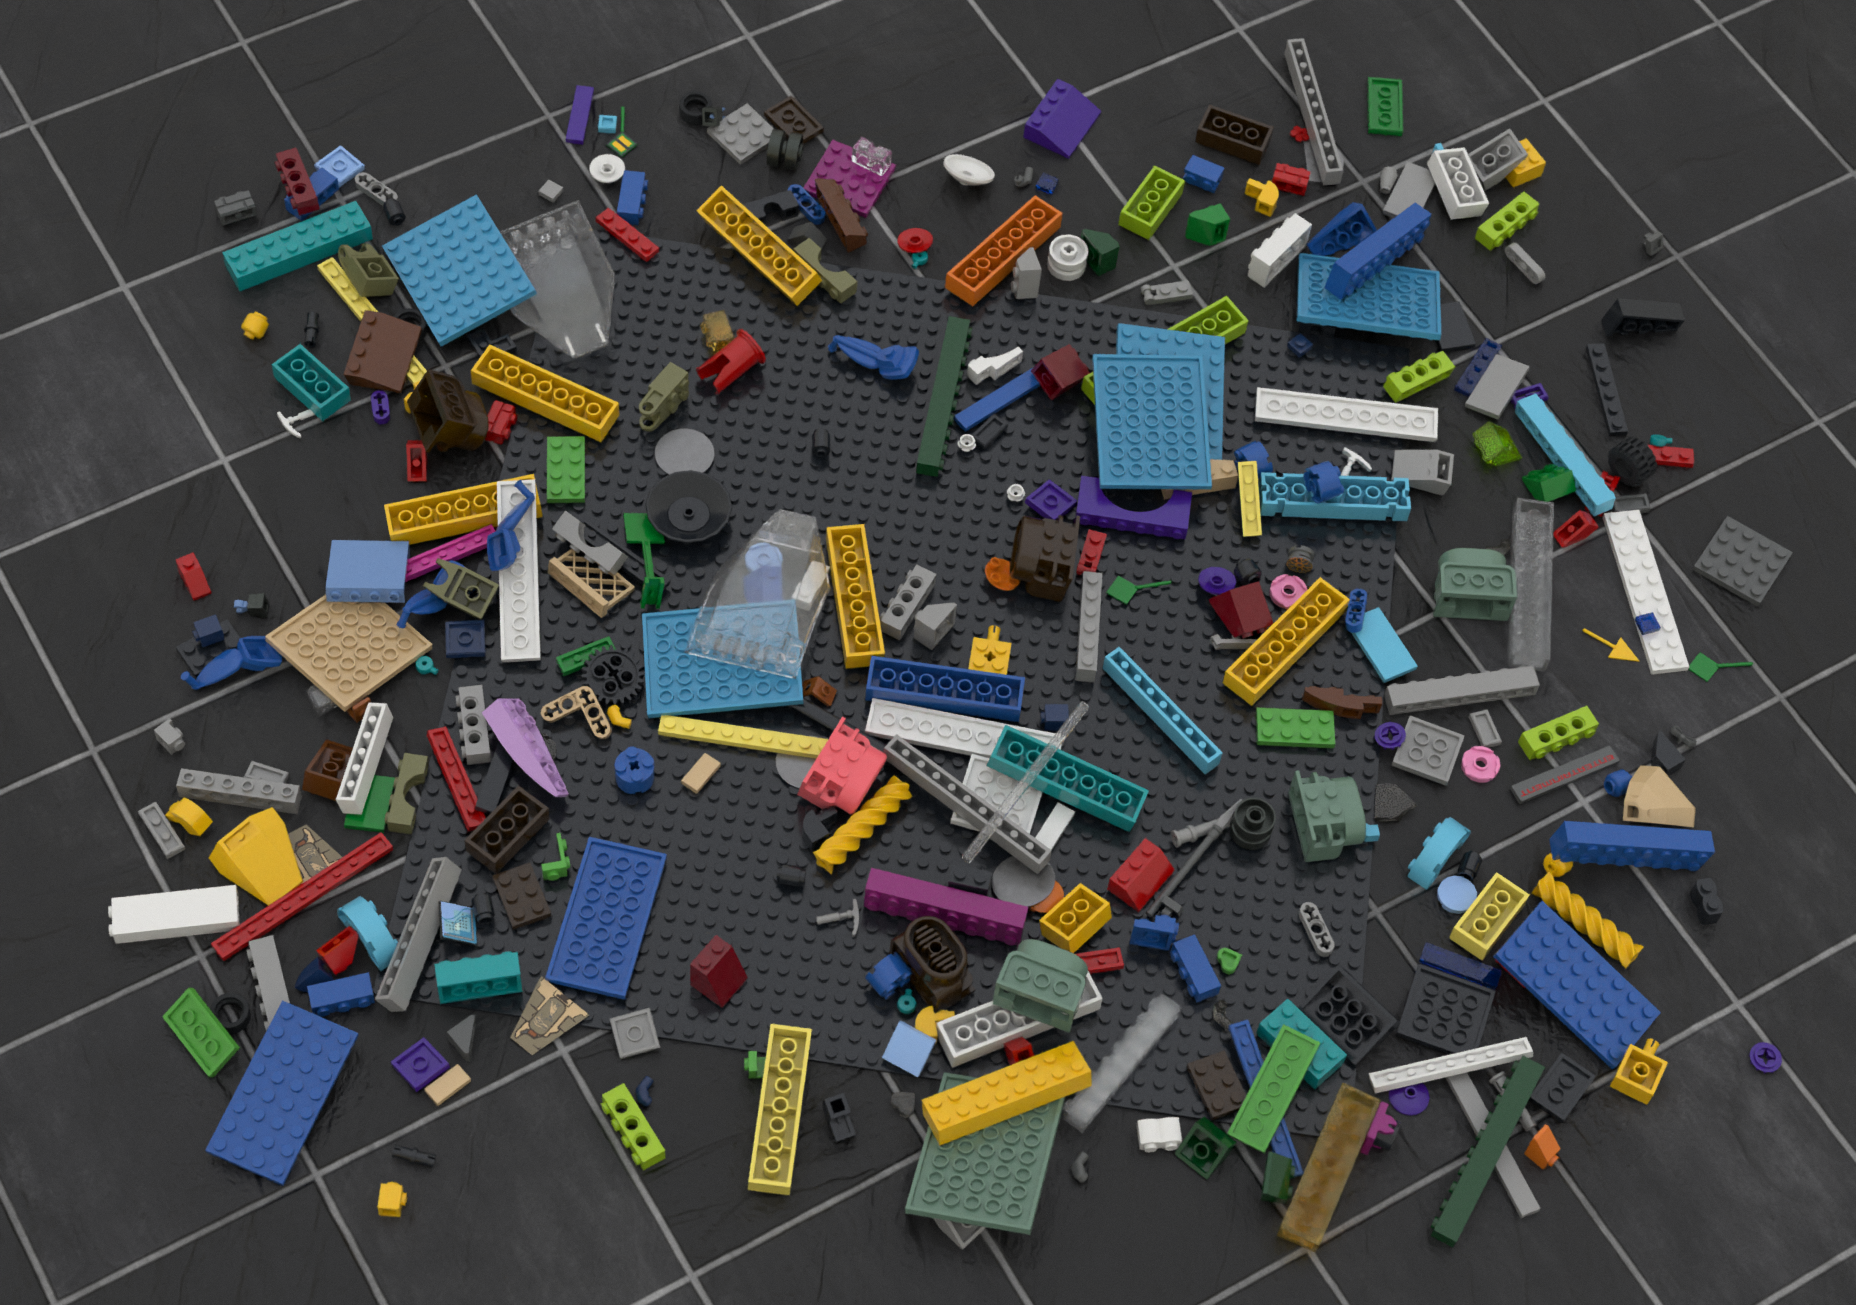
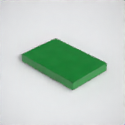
[344,775,395,833]

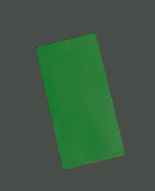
[1367,77,1403,136]

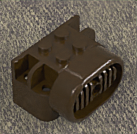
[407,369,489,453]
[1009,515,1080,602]
[889,916,976,1013]

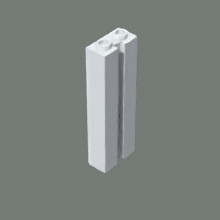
[108,885,240,944]

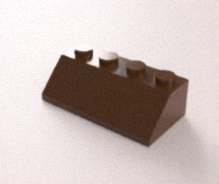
[815,178,868,252]

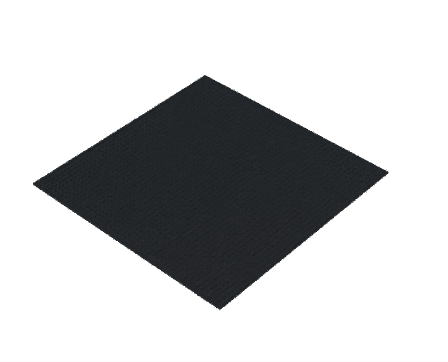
[373,225,1410,1142]

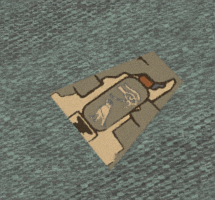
[288,825,342,887]
[510,976,589,1055]

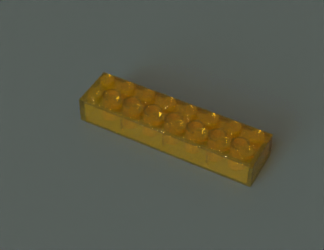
[1277,1083,1381,1253]

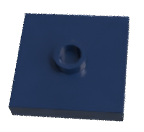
[445,620,486,658]

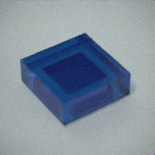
[1036,173,1059,195]
[1635,612,1661,635]

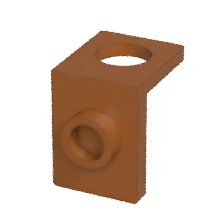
[802,676,837,706]
[347,697,371,723]

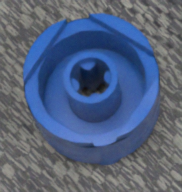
[1234,440,1273,480]
[1304,461,1344,504]
[614,747,654,794]
[865,952,913,1000]

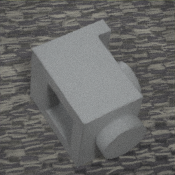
[154,718,185,755]

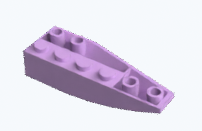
[482,698,569,797]

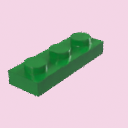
[556,636,616,676]

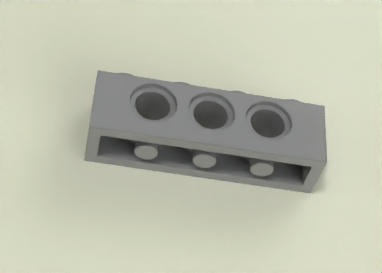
[879,564,937,640]
[455,685,491,765]

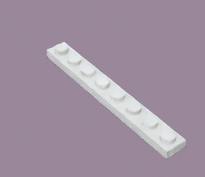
[1369,1037,1533,1093]

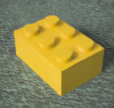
[1039,883,1112,953]

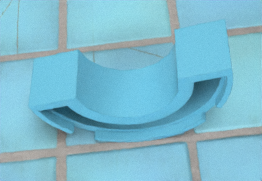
[1407,817,1471,890]
[337,896,398,971]

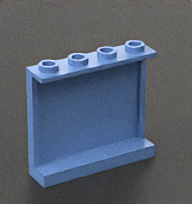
[325,540,410,603]

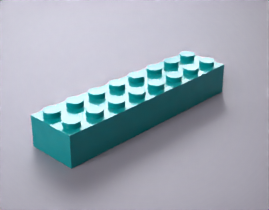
[222,201,373,291]
[987,724,1149,832]

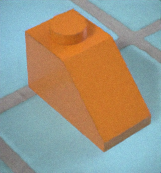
[1524,1124,1560,1170]

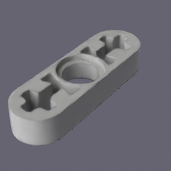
[355,172,398,206]
[1505,243,1545,284]
[1299,902,1334,957]

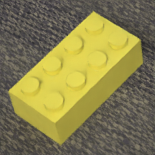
[1449,872,1529,961]

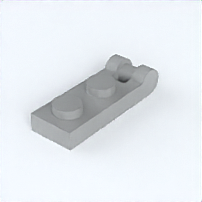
[1140,280,1193,305]

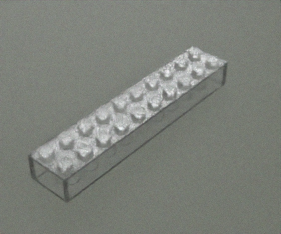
[1508,498,1554,671]

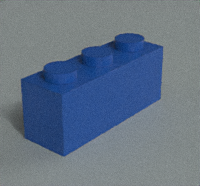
[284,167,339,221]
[617,170,648,225]
[1170,935,1221,1002]
[307,972,375,1017]

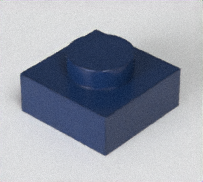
[1287,333,1313,358]

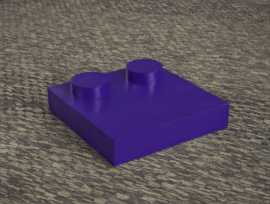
[1025,479,1077,520]
[391,1037,450,1092]

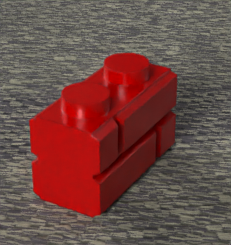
[1272,163,1311,196]
[485,400,518,445]

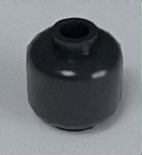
[1234,559,1262,586]

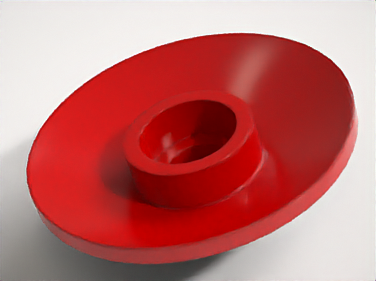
[897,228,933,253]

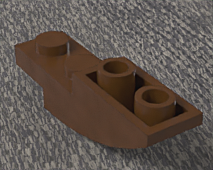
[1302,686,1382,719]

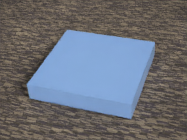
[314,145,365,188]
[882,1021,937,1077]

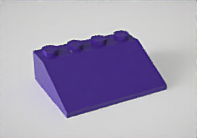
[1023,79,1101,159]

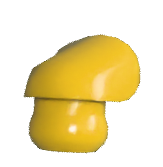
[607,705,632,729]

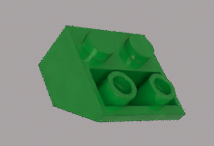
[1185,204,1230,246]
[1522,464,1576,503]

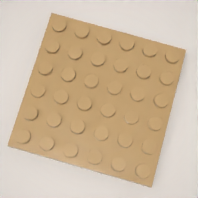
[265,594,433,712]

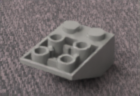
[1391,450,1454,496]

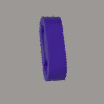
[371,390,390,424]

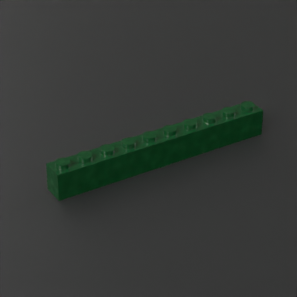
[916,316,973,477]
[1430,1056,1545,1248]

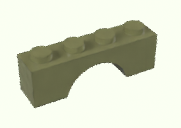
[793,238,857,303]
[385,753,429,835]

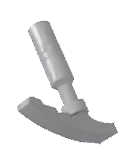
[816,899,859,937]

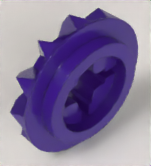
[1375,722,1406,750]
[1748,1042,1782,1074]

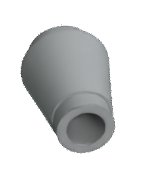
[1380,167,1398,194]

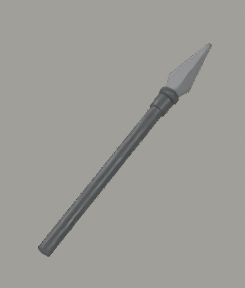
[1146,799,1242,918]

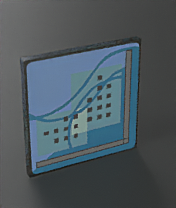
[439,901,477,946]

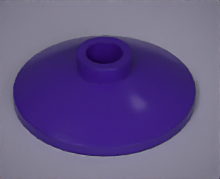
[1198,567,1236,595]
[1388,1083,1429,1116]

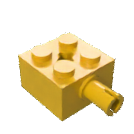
[1505,138,1546,188]
[968,625,1012,675]
[1610,1039,1668,1105]

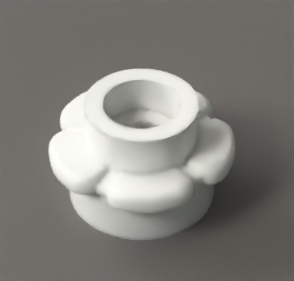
[958,434,976,452]
[1007,484,1025,502]

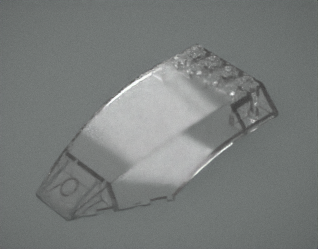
[500,200,615,359]
[684,509,831,679]

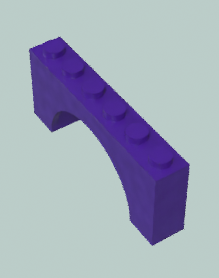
[1075,476,1192,539]

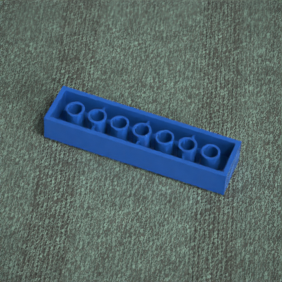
[1324,202,1432,300]
[865,656,1025,722]
[1549,821,1715,871]

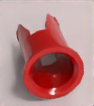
[696,329,766,395]

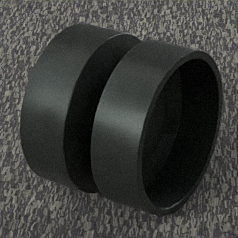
[766,129,804,171]
[1230,797,1276,850]

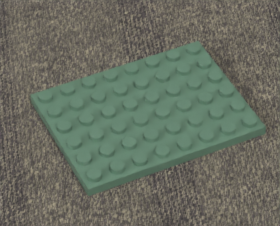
[905,1072,1066,1235]

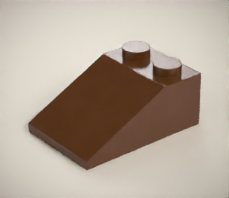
[302,739,353,801]

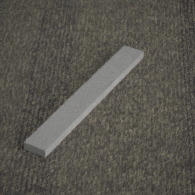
[1445,1072,1541,1218]

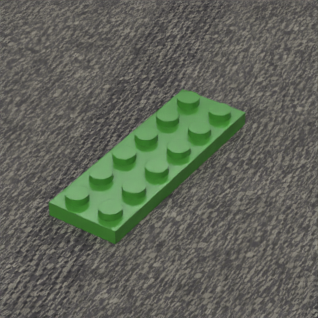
[1227,1024,1321,1154]

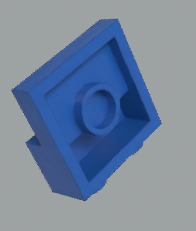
[1129,915,1179,951]

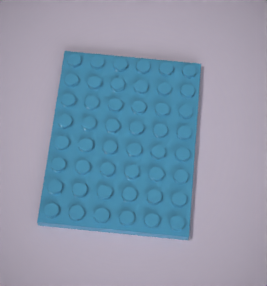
[382,194,537,346]
[1297,253,1441,340]
[1116,323,1225,460]
[1092,354,1212,490]
[642,600,804,718]

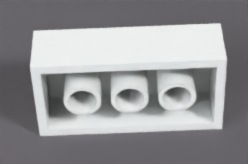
[1427,147,1489,219]
[1248,213,1312,288]

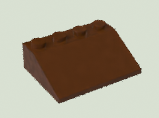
[344,310,422,393]

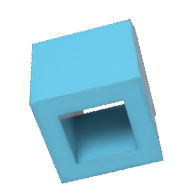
[1364,823,1380,842]

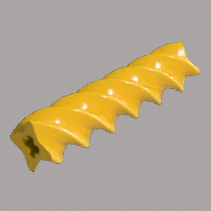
[813,775,912,874]
[1532,871,1644,969]

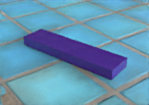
[566,85,594,145]

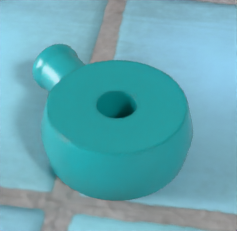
[911,251,928,269]
[1650,434,1673,447]
[415,656,439,675]
[897,989,916,1014]

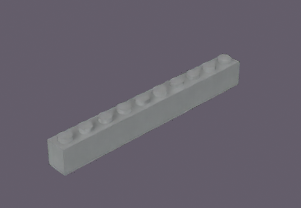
[1284,38,1343,185]
[884,734,1052,874]

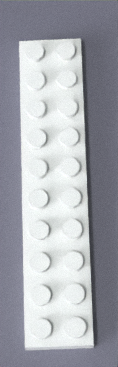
[1255,387,1438,442]
[497,479,541,662]
[1602,510,1689,675]
[865,698,1064,759]

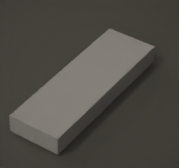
[138,802,186,859]

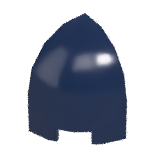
[295,957,333,992]

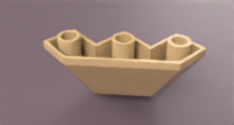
[1623,765,1695,827]

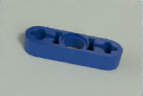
[788,184,825,225]
[1345,589,1367,633]

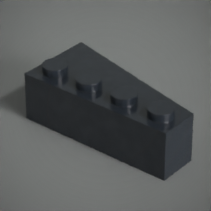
[1601,298,1685,337]

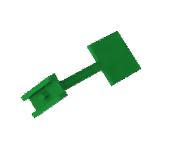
[623,513,665,609]

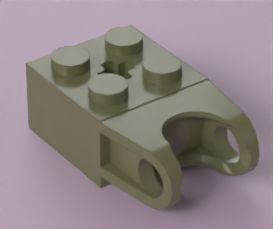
[338,244,399,297]
[639,362,689,431]
[423,558,499,620]

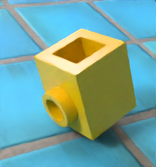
[377,1182,407,1217]

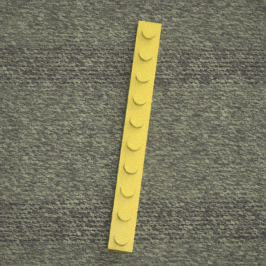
[317,257,427,385]
[658,715,828,759]

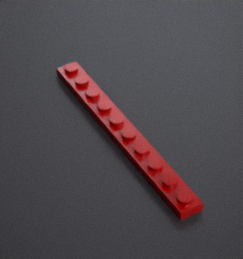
[211,832,393,961]

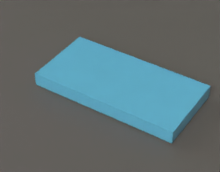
[1351,607,1418,683]

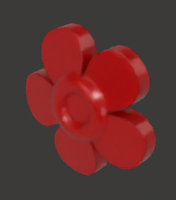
[1290,126,1309,142]

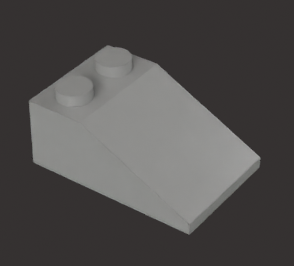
[1468,129,1528,191]

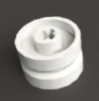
[1047,235,1088,281]

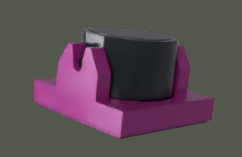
[1360,1102,1401,1155]

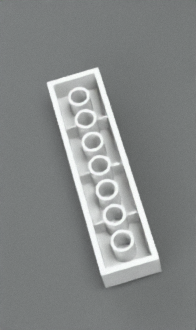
[936,972,1103,1068]

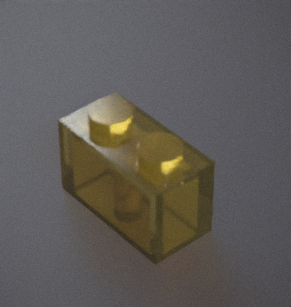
[700,310,734,354]

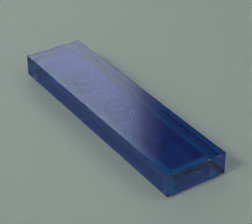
[1454,338,1502,397]
[1419,942,1502,990]

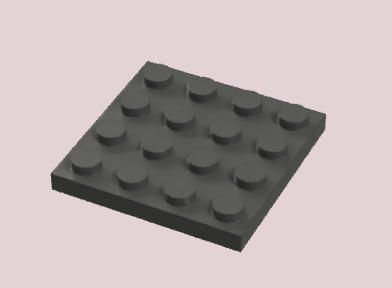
[1692,516,1793,607]

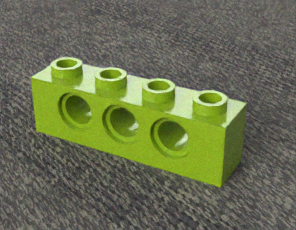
[1475,192,1539,251]
[1383,351,1455,403]
[1518,706,1599,760]
[600,1083,665,1170]

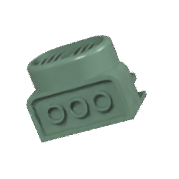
[1433,548,1517,621]
[1288,770,1366,862]
[992,939,1088,1033]

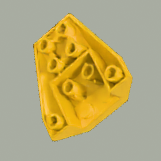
[209,807,303,906]

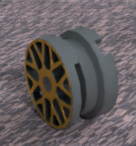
[1286,545,1315,573]

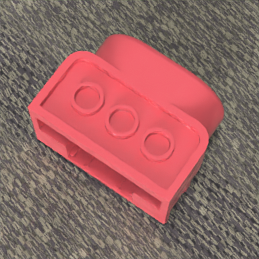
[797,717,887,815]

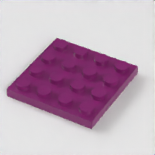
[803,140,896,218]

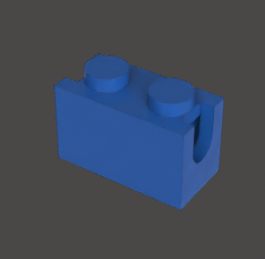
[1183,155,1224,193]

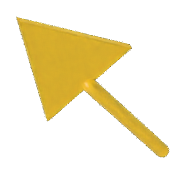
[1583,628,1639,662]

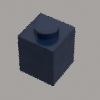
[192,614,225,648]
[1040,704,1069,731]

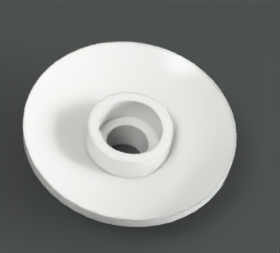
[590,154,625,183]

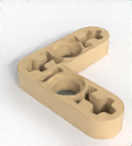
[541,686,612,739]

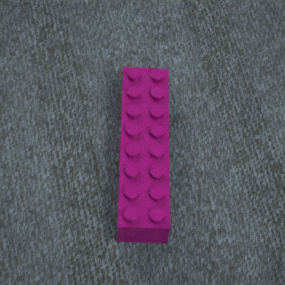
[863,868,1028,946]

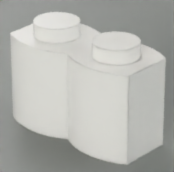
[1136,1117,1182,1152]

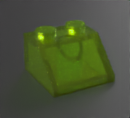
[1472,421,1522,466]

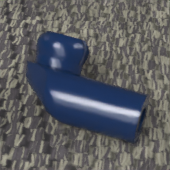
[635,1076,654,1107]

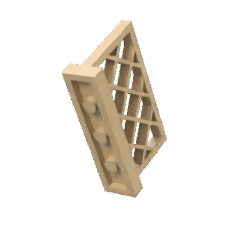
[547,549,635,618]

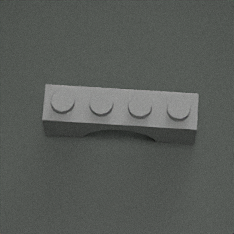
[552,511,628,575]

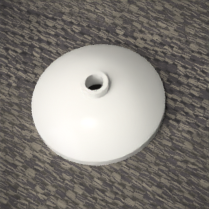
[944,154,995,186]

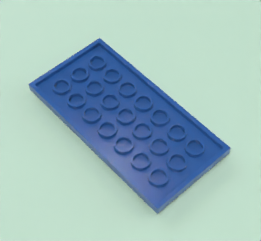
[545,837,667,1000]
[1493,901,1661,1069]
[205,1000,359,1186]

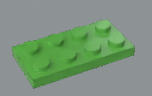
[547,436,585,503]
[1256,708,1335,748]
[163,988,240,1077]

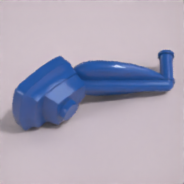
[828,335,919,379]
[487,480,535,571]
[396,560,475,628]
[181,636,282,690]

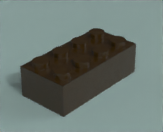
[1195,105,1274,165]
[464,786,550,874]

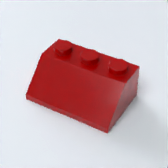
[1107,838,1175,912]

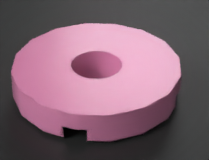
[1269,574,1307,609]
[1461,746,1500,783]

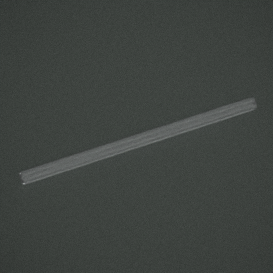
[962,701,1089,863]

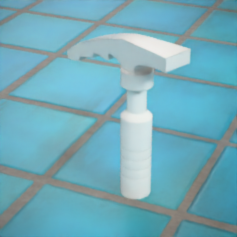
[277,409,315,438]
[1341,447,1372,476]

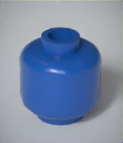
[1604,769,1632,797]

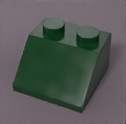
[1081,229,1120,276]
[1175,1117,1237,1179]
[1261,1152,1295,1204]

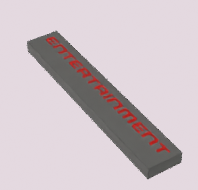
[1510,745,1620,804]

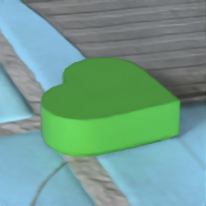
[1217,948,1242,974]

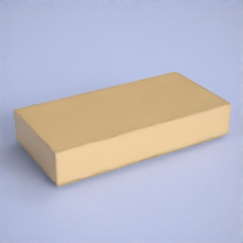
[681,753,721,794]
[424,1064,471,1106]

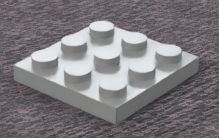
[707,104,774,165]
[1391,716,1465,786]

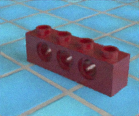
[275,148,320,216]

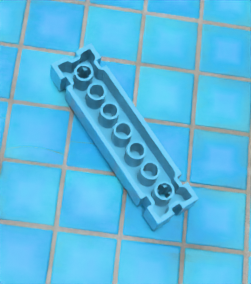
[1258,472,1411,521]

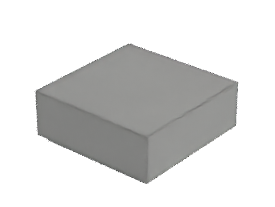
[538,180,563,202]

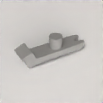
[1210,634,1257,650]

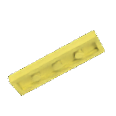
[1238,461,1262,537]

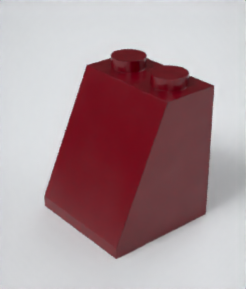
[1031,344,1090,401]
[1209,581,1273,639]
[690,935,748,1008]

